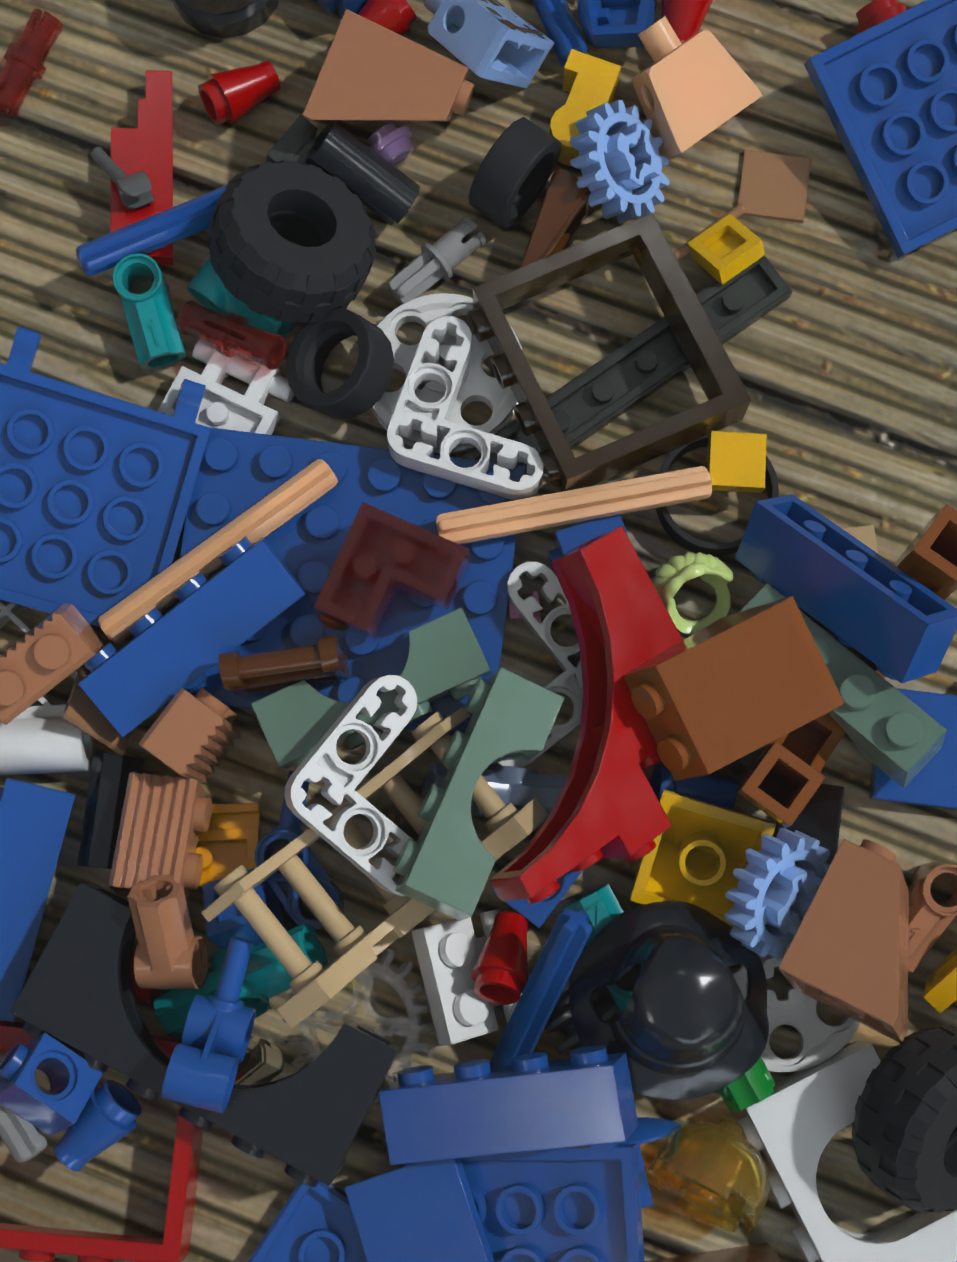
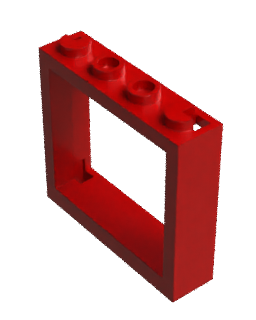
[0,1021,203,1262]

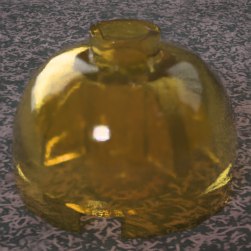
[647,1119,770,1234]

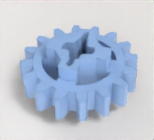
[570,100,670,223]
[724,828,830,959]

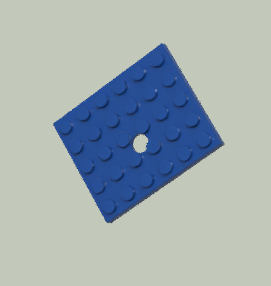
[171,427,525,736]

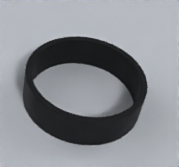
[656,435,779,556]

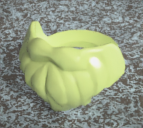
[651,551,733,635]

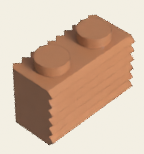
[0,603,104,725]
[138,687,241,784]
[108,772,212,902]

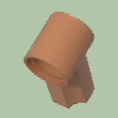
[908,862,957,973]
[127,875,208,990]

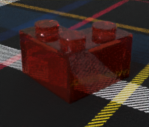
[314,502,471,638]

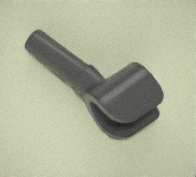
[91,147,154,209]

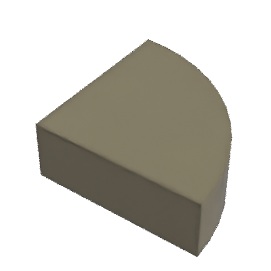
[234,1036,283,1085]

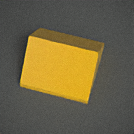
[630,789,776,927]

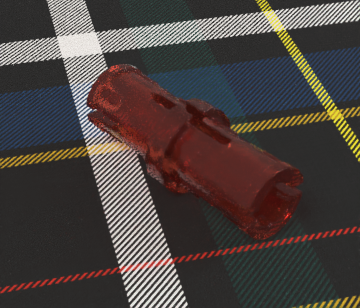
[0,8,64,118]
[177,300,287,370]

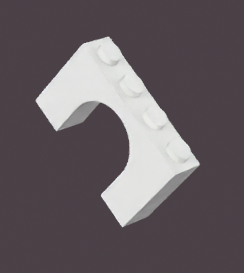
[737,1040,957,1262]

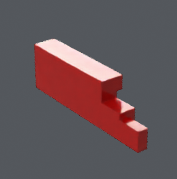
[110,70,173,266]

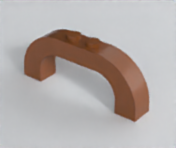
[736,504,957,828]

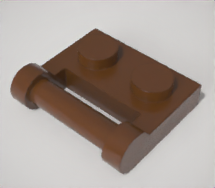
[219,635,350,696]

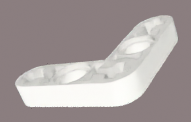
[387,316,544,500]
[497,562,583,768]
[284,675,417,896]

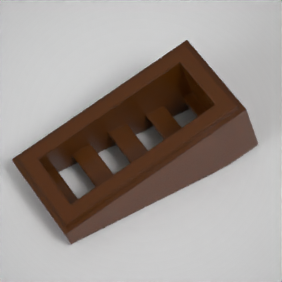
[521,168,591,267]

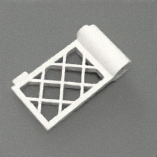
[0,602,95,775]

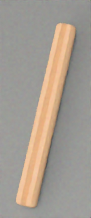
[98,459,338,643]
[436,466,712,547]

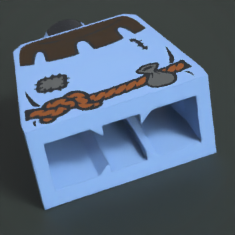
[424,0,554,89]

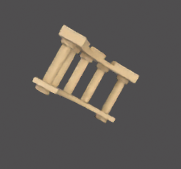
[201,707,550,1029]

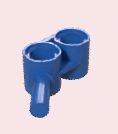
[255,770,344,929]
[162,937,256,1114]

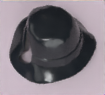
[569,901,769,1100]

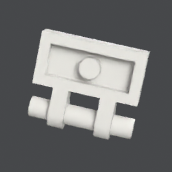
[158,338,294,435]
[411,908,522,1046]

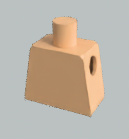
[632,16,763,158]

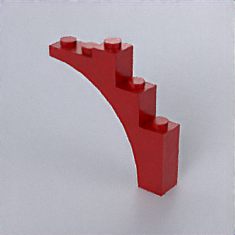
[490,526,683,904]

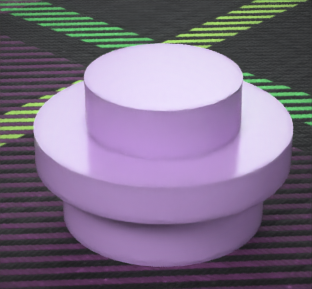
[367,123,415,166]

